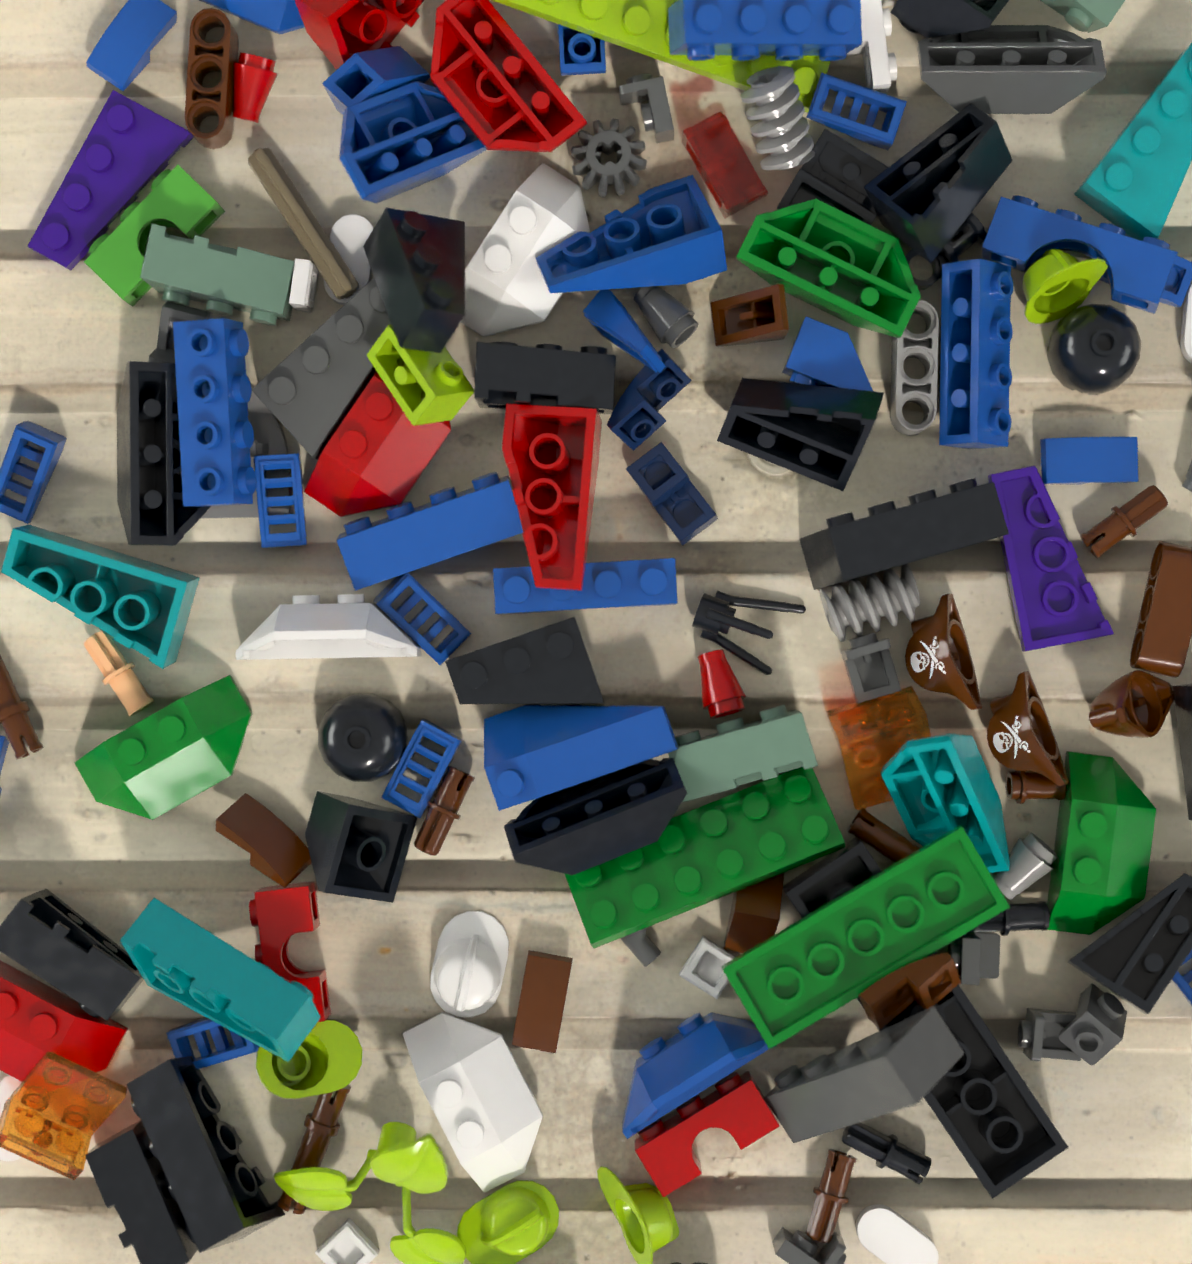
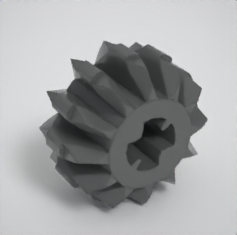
[571,119,647,197]

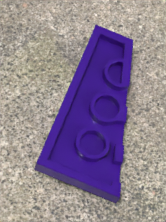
[27,90,194,271]
[988,466,1114,651]

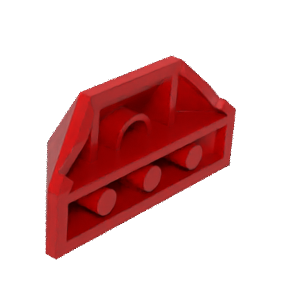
[430,0,587,152]
[304,372,452,517]
[0,960,128,1092]

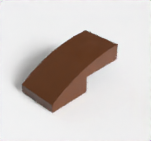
[216,793,312,888]
[512,950,573,1053]
[859,952,961,1030]

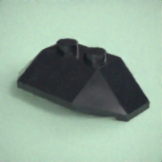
[117,361,211,546]
[504,758,687,875]

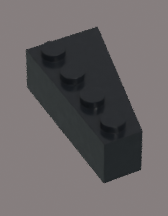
[799,478,1009,590]
[126,1056,285,1253]

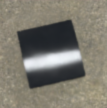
[777,128,889,225]

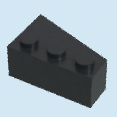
[864,104,1013,263]
[363,207,465,353]
[717,378,884,491]
[445,617,604,704]
[0,888,144,1020]
[85,1120,198,1264]

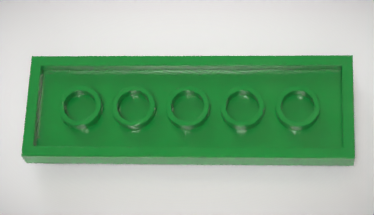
[564,767,846,949]
[721,825,1010,1049]

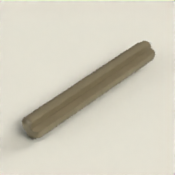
[248,148,359,300]

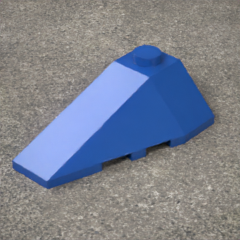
[536,175,727,293]
[484,704,679,811]

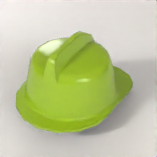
[1022,248,1107,324]
[256,1020,362,1099]
[597,1166,679,1264]
[457,1180,559,1264]

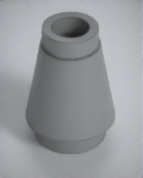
[994,833,1058,900]

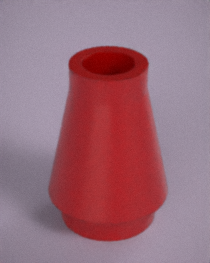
[232,52,278,123]
[698,649,746,719]

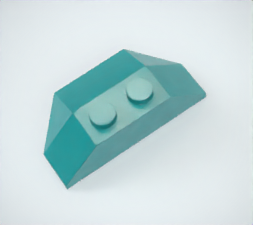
[881,734,1010,873]

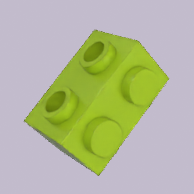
[366,324,474,426]

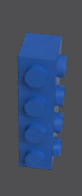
[668,0,862,61]
[939,259,1013,449]
[173,318,257,507]
[336,472,523,591]

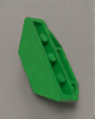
[736,199,921,338]
[75,675,253,820]
[1047,751,1156,935]

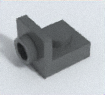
[619,73,674,144]
[772,1227,846,1264]

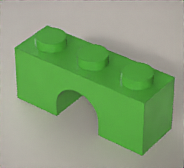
[84,165,225,306]

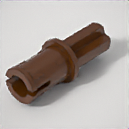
[1080,485,1168,558]
[414,766,475,856]
[806,1149,857,1243]

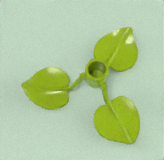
[274,1122,466,1264]

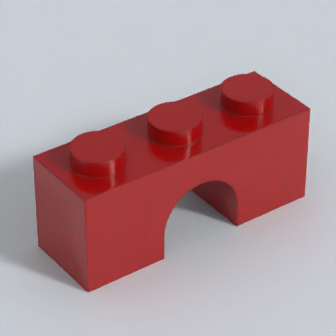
[249,881,331,1022]
[634,1071,780,1197]

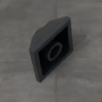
[890,0,1009,38]
[305,791,417,903]

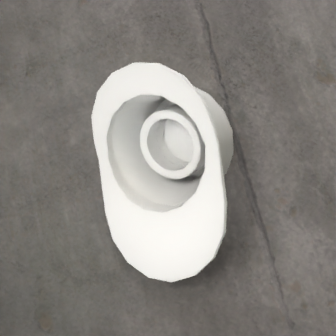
[430,911,509,1018]

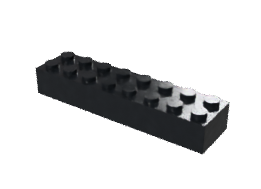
[783,837,1069,1199]

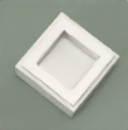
[289,258,319,312]
[679,936,736,999]
[315,1218,380,1264]

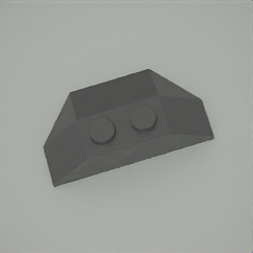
[917,25,1107,115]

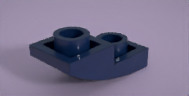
[607,349,692,451]

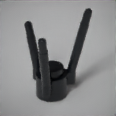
[692,591,806,675]

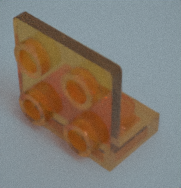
[826,686,931,810]
[0,1052,127,1181]

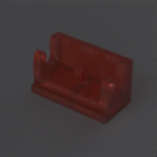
[681,111,768,219]

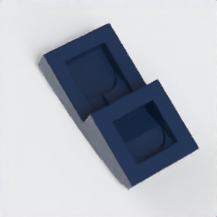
[626,442,718,546]

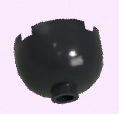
[1047,304,1141,395]
[318,693,408,782]

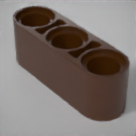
[185,8,239,149]
[1130,541,1192,678]

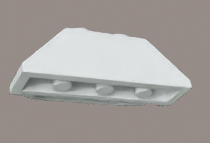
[461,163,590,337]
[236,594,421,660]
[403,1012,543,1193]

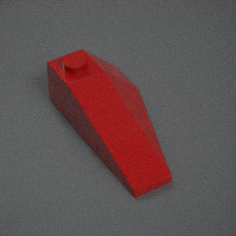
[294,0,424,70]
[502,403,602,591]

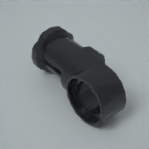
[905,212,987,290]

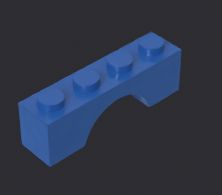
[982,195,1178,314]
[493,558,678,615]

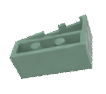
[140,223,295,326]
[668,704,818,802]

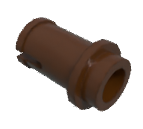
[1006,770,1066,804]

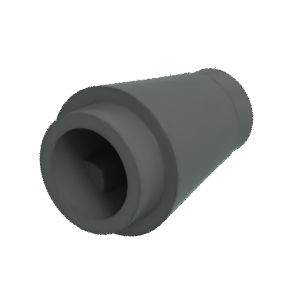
[634,286,699,348]

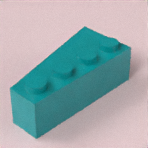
[1074,43,1192,241]
[1,525,200,669]
[120,898,321,1062]

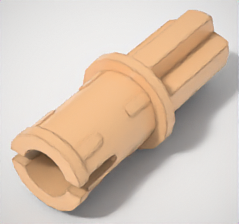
[84,630,154,717]

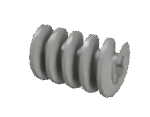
[740,66,816,170]
[819,564,920,642]

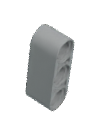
[890,300,939,436]

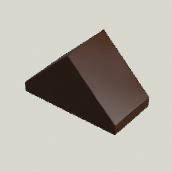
[711,284,789,347]
[723,873,784,953]

